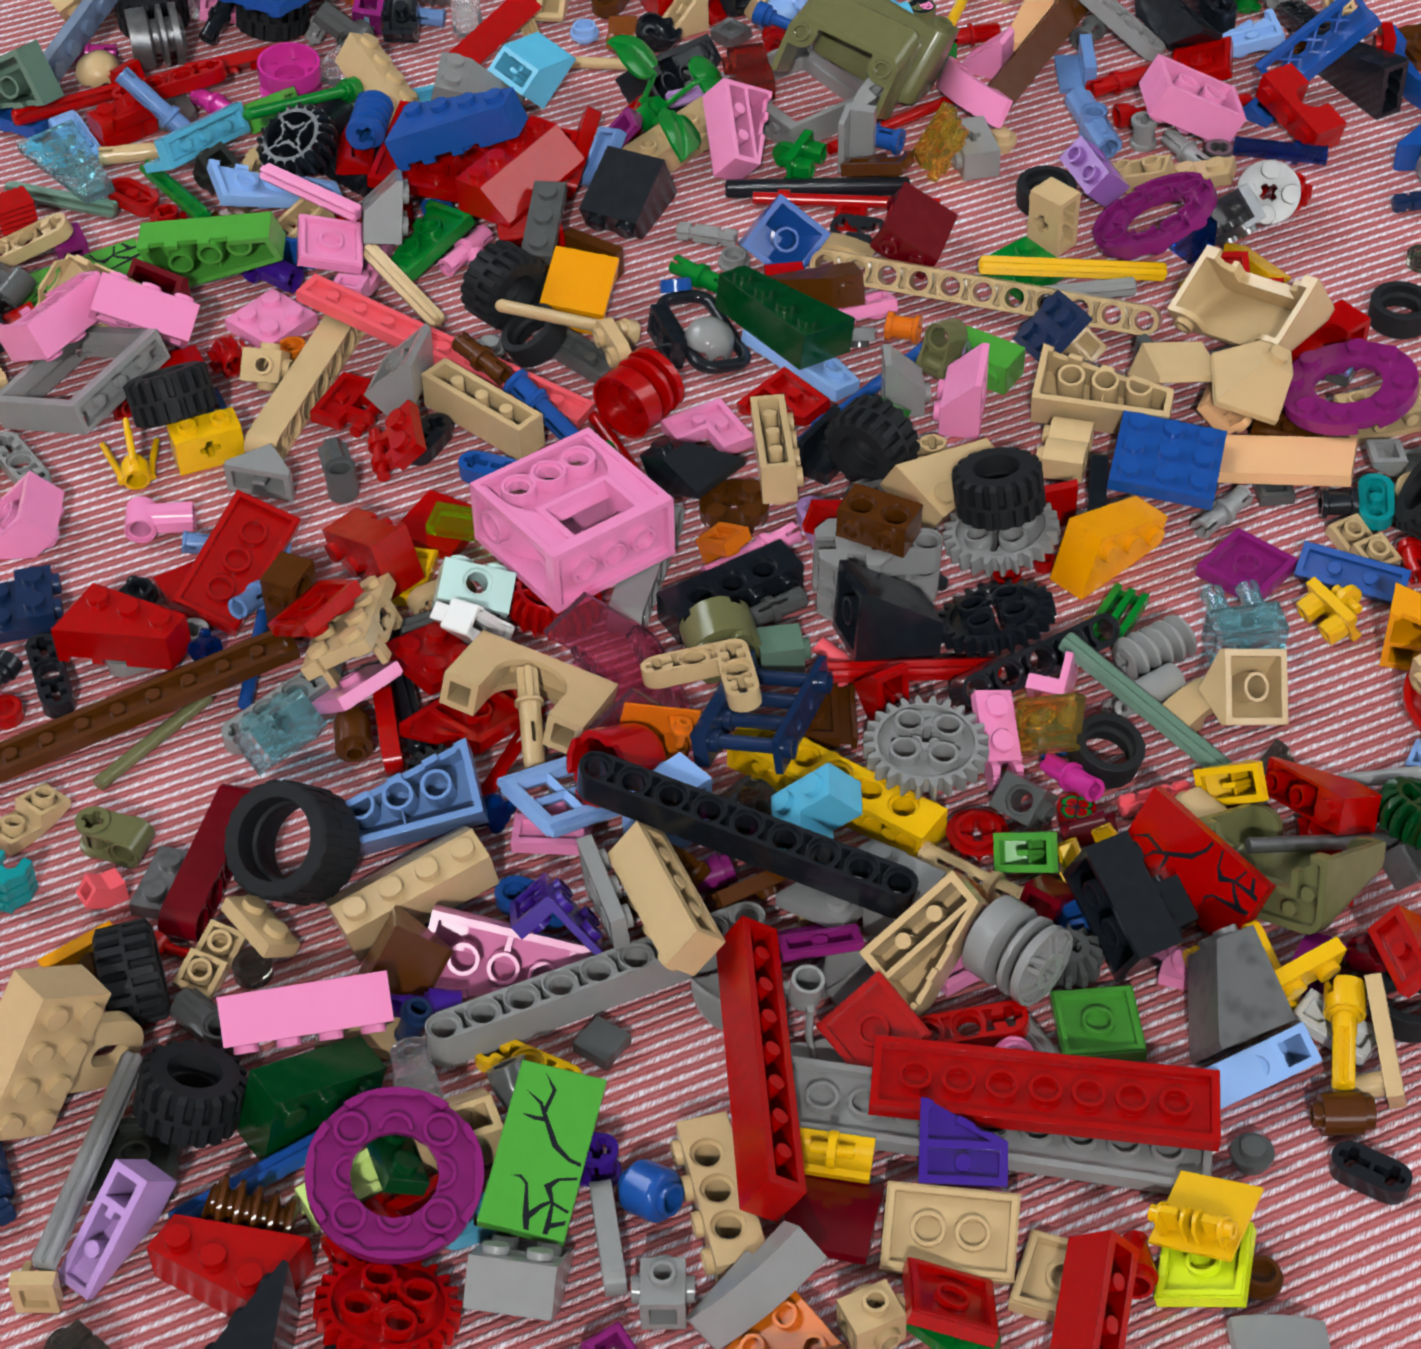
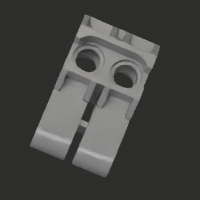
[812,518,943,622]

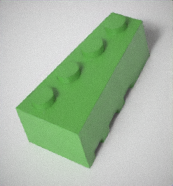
[136,211,286,287]

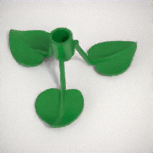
[606,35,724,163]

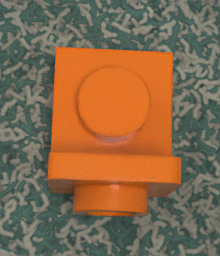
[695,522,752,565]

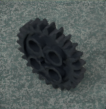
[938,579,1057,658]

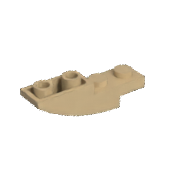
[1112,154,1237,194]

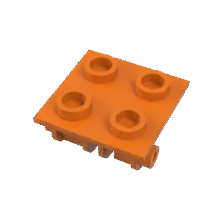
[619,702,701,761]
[725,1290,842,1349]

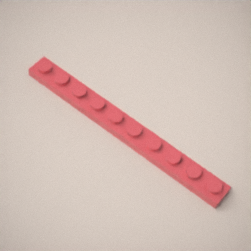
[296,273,595,429]

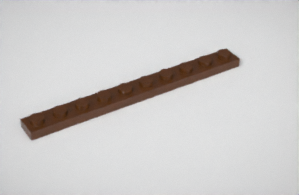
[0,630,301,783]

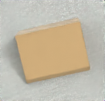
[1127,341,1212,384]
[1198,648,1289,725]

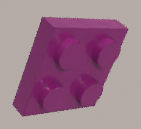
[1195,528,1298,608]

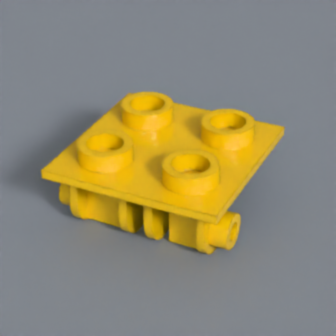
[1148,1170,1264,1263]

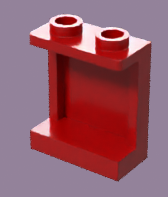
[1367,905,1421,998]

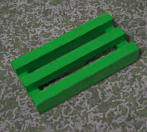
[1093,583,1149,647]

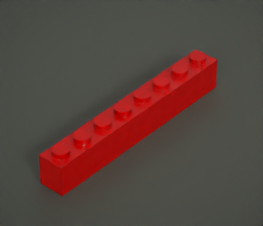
[716,915,807,1223]

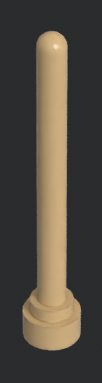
[495,299,641,347]

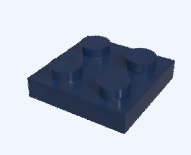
[1012,290,1093,362]

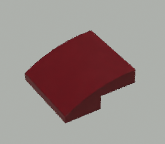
[784,1175,885,1265]

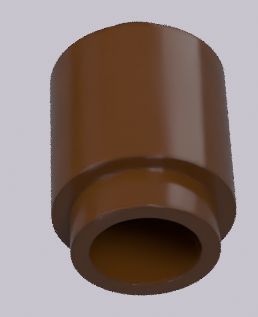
[333,706,373,762]
[1309,1091,1377,1136]

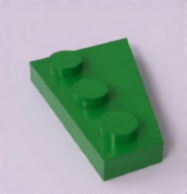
[391,199,475,282]

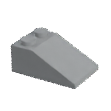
[431,51,524,105]

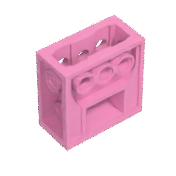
[470,427,675,614]

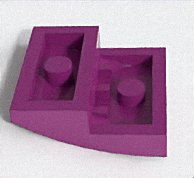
[777,924,865,963]

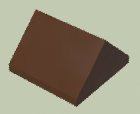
[357,905,454,995]

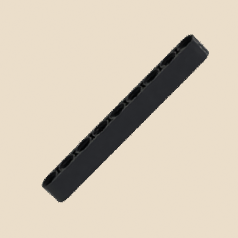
[576,751,919,919]

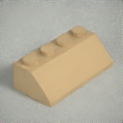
[323,825,500,961]

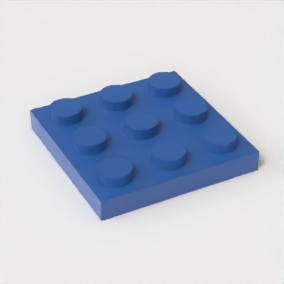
[1106,410,1227,511]

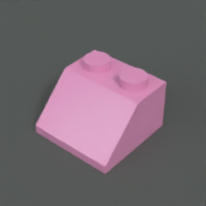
[933,343,990,439]
[0,470,65,559]

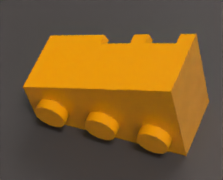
[1049,495,1168,601]
[1379,583,1421,671]

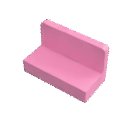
[1025,651,1078,715]

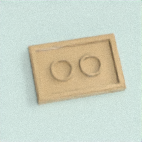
[879,1181,1021,1286]

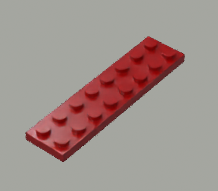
[868,1035,1221,1152]

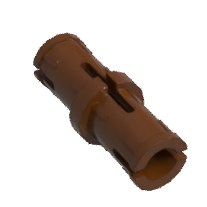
[452,332,513,386]

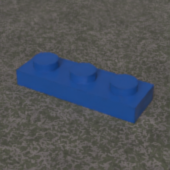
[1294,541,1412,605]

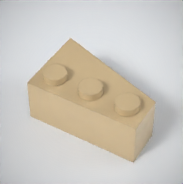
[879,438,995,530]
[859,870,989,1016]

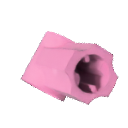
[124,496,197,543]

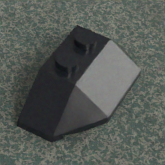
[1135,0,1223,51]

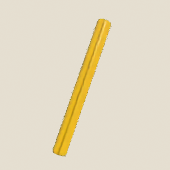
[978,255,1167,281]

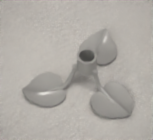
[691,951,875,1063]

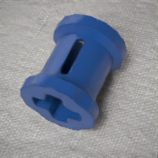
[876,122,906,155]

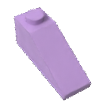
[58,1159,178,1300]

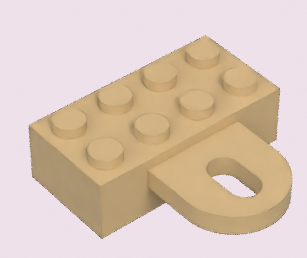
[0,964,144,1141]

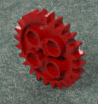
[313,1255,462,1349]

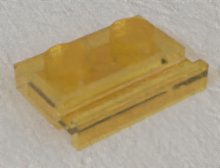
[1016,692,1086,756]

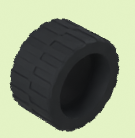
[224,779,361,906]

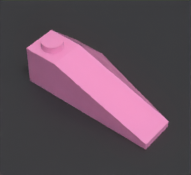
[428,904,592,998]

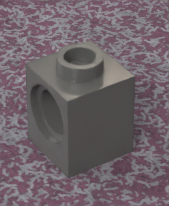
[989,770,1058,831]

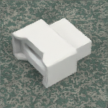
[429,598,515,644]

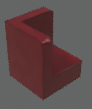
[1019,873,1075,925]

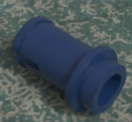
[394,997,433,1047]

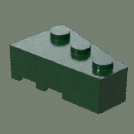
[238,1035,387,1161]

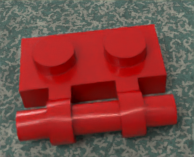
[310,372,383,438]
[367,400,427,482]

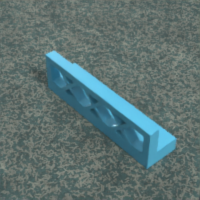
[144,102,251,173]

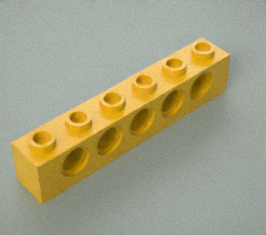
[727,712,948,858]

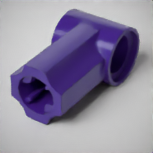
[241,260,304,294]

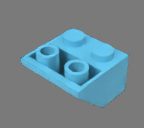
[488,32,576,109]

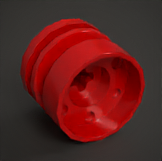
[593,347,685,439]

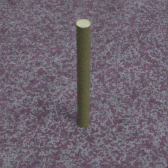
[93,695,213,791]

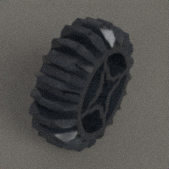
[256,102,339,177]

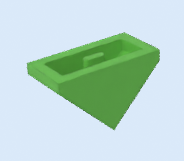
[993,831,1059,873]

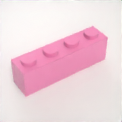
[216,970,394,1055]

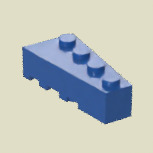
[384,87,528,172]

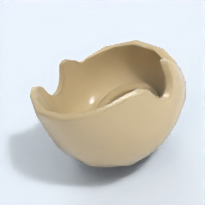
[75,50,120,88]

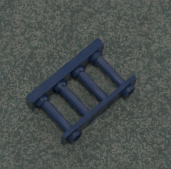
[690,650,833,775]

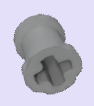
[1129,111,1159,152]

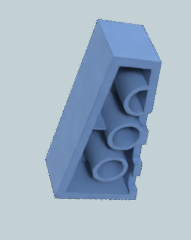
[345,737,489,857]

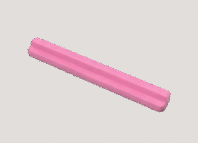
[259,163,363,222]

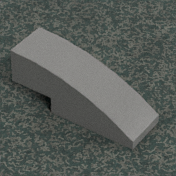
[685,1220,828,1349]

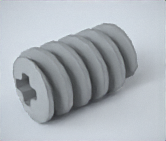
[1112,614,1197,681]

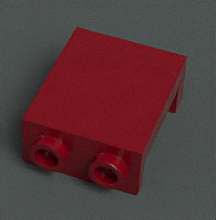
[870,181,958,279]

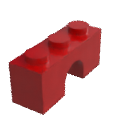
[1255,63,1347,156]
[1291,299,1371,363]

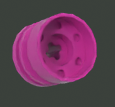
[257,42,322,106]

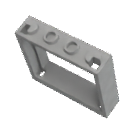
[721,44,878,144]
[0,326,171,435]

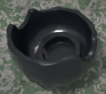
[635,12,682,54]

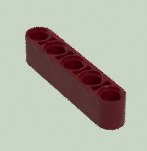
[157,783,252,942]

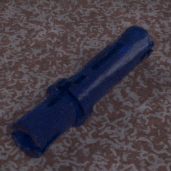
[1233,136,1329,166]

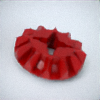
[946,808,1009,862]

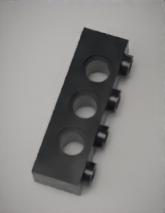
[656,539,804,645]

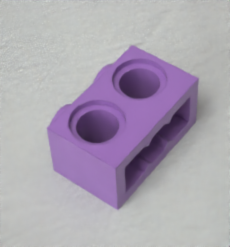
[1059,135,1130,208]

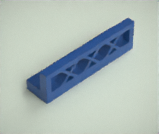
[1255,0,1382,81]

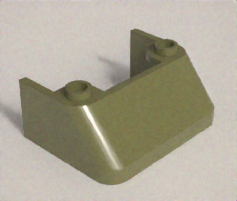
[770,0,922,119]

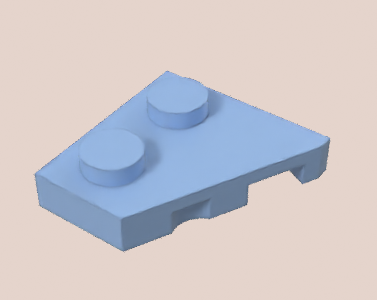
[1222,8,1285,58]

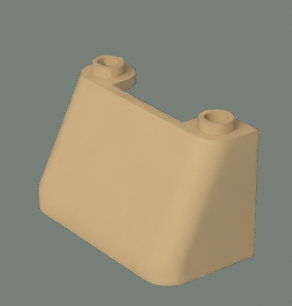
[1167,244,1335,352]

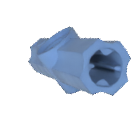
[1065,85,1122,158]

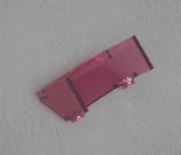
[543,592,694,729]

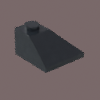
[640,437,746,499]

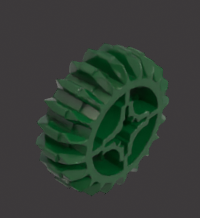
[1377,777,1421,850]

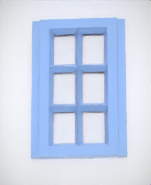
[496,756,620,838]

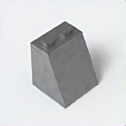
[1187,923,1296,1064]

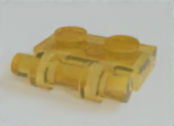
[913,101,970,183]

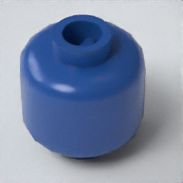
[618,1159,684,1223]

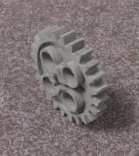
[942,502,1061,577]
[863,695,989,800]

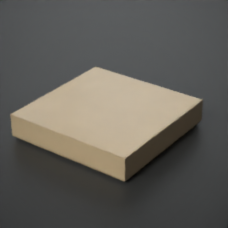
[1008,1229,1068,1324]

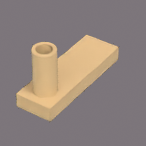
[1330,973,1407,1109]

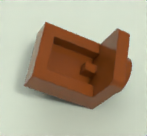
[606,15,638,54]

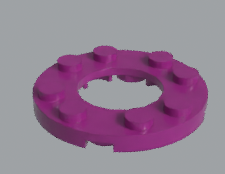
[1092,172,1218,261]
[1283,338,1420,436]
[305,1086,484,1265]

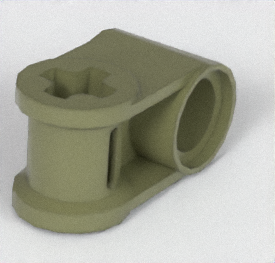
[915,318,968,382]
[75,806,156,869]

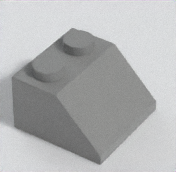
[364,323,434,417]

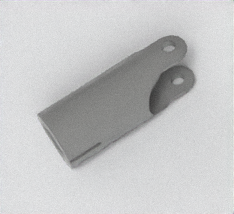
[1101,662,1186,718]

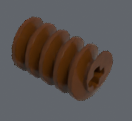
[201,1174,299,1234]

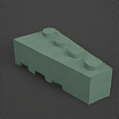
[0,39,65,110]

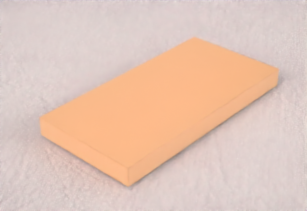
[1218,435,1357,487]

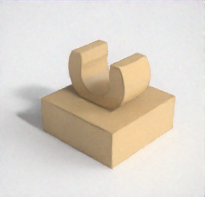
[8,1261,64,1313]

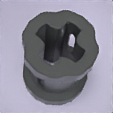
[1070,14,1107,50]

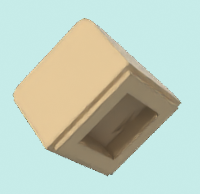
[1061,326,1108,364]

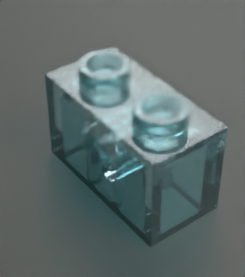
[232,688,327,776]

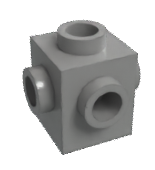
[631,1255,696,1330]

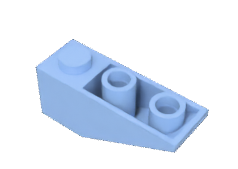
[1204,1022,1323,1109]

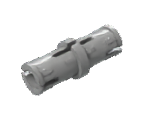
[1191,485,1253,540]

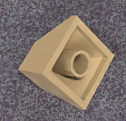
[1210,340,1293,426]

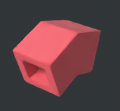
[76,867,130,909]

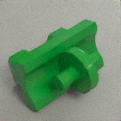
[772,129,827,178]

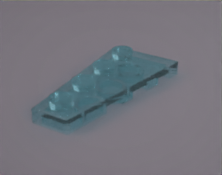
[16,119,115,204]

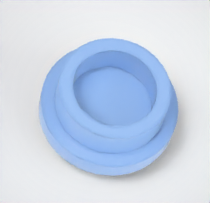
[570,19,599,45]

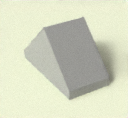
[223,443,295,501]

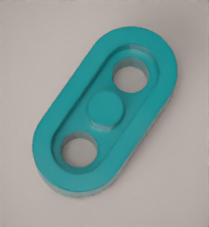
[1357,473,1395,531]

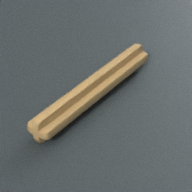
[363,244,446,328]

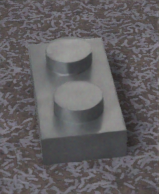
[129,845,188,920]

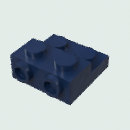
[0,564,64,643]

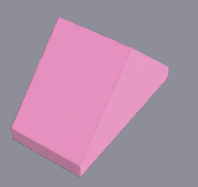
[962,26,1014,79]

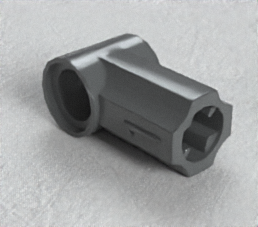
[312,1,374,50]
[0,262,38,309]
[317,437,359,503]
[169,987,242,1058]

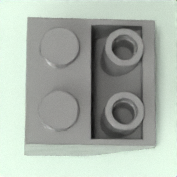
[362,169,409,245]
[462,1231,575,1321]

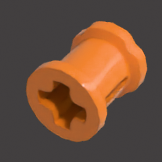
[884,311,923,345]

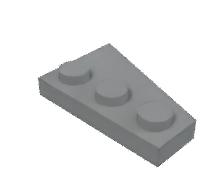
[576,834,634,950]
[775,839,907,928]

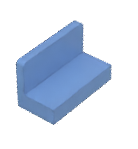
[1054,34,1097,94]

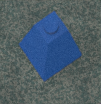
[738,194,831,269]

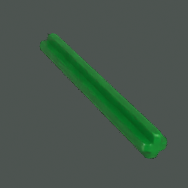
[139,159,212,218]

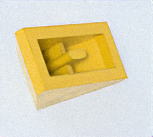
[1193,759,1269,806]

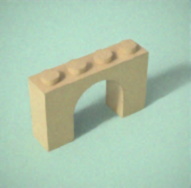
[439,630,619,754]

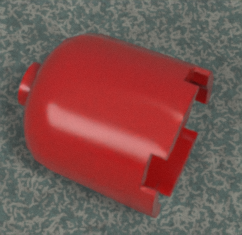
[566,723,666,808]

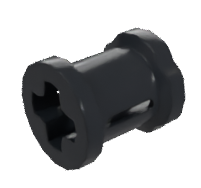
[1318,487,1359,519]

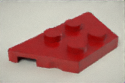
[399,689,520,754]

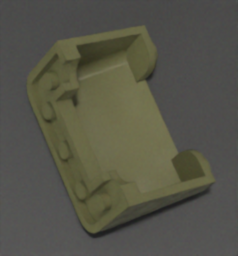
[813,0,960,105]
[1199,802,1386,935]

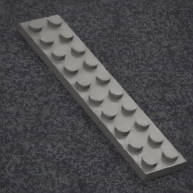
[791,1055,1213,1194]

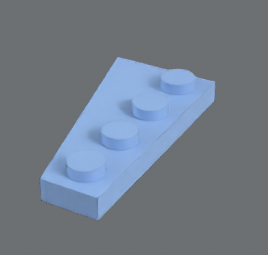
[207,159,342,209]
[741,330,860,402]

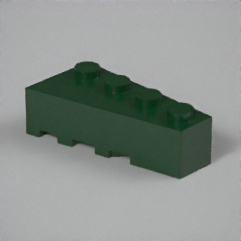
[715,265,855,370]

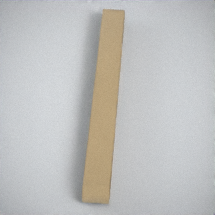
[810,249,1162,336]

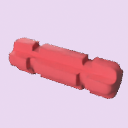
[1116,780,1191,818]

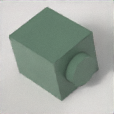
[757,623,811,673]

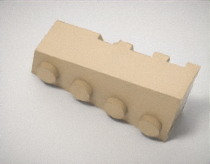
[1030,343,1174,434]

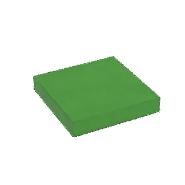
[1049,985,1147,1061]

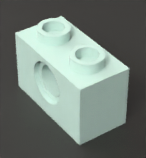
[431,555,517,621]

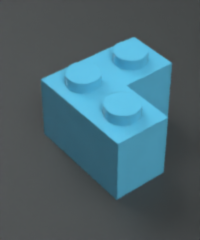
[771,762,862,864]

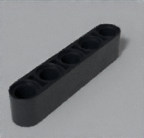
[948,613,1120,708]

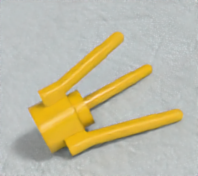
[99,417,160,490]

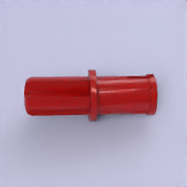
[954,23,1001,47]

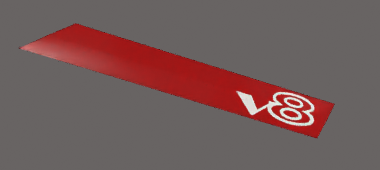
[481,708,547,807]

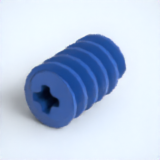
[345,90,394,150]

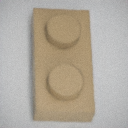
[220,894,300,958]

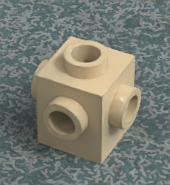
[240,342,293,392]
[836,1279,906,1349]

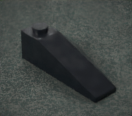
[615,34,722,112]

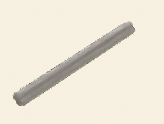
[31,1051,143,1271]

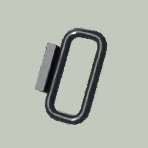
[647,290,751,374]

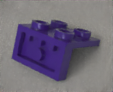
[509,872,603,955]

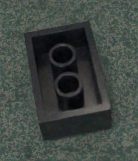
[1062,830,1184,983]

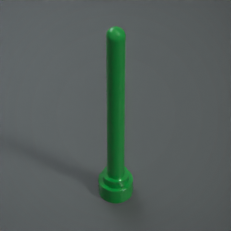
[242,76,363,121]

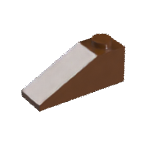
[768,261,865,309]

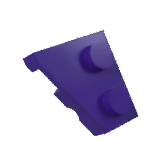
[918,1097,1008,1189]

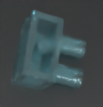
[1200,580,1290,665]

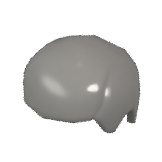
[684,316,735,361]

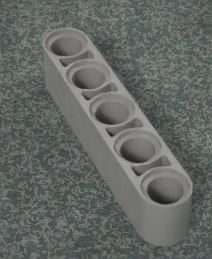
[606,505,684,635]

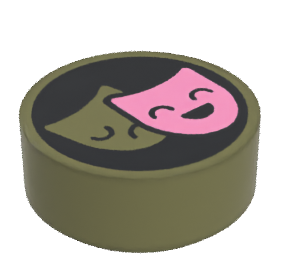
[908,0,936,21]

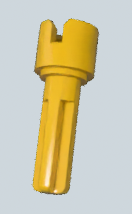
[1323,974,1367,1092]

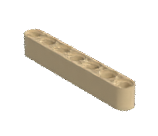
[244,314,365,460]

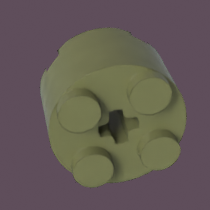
[679,596,762,684]

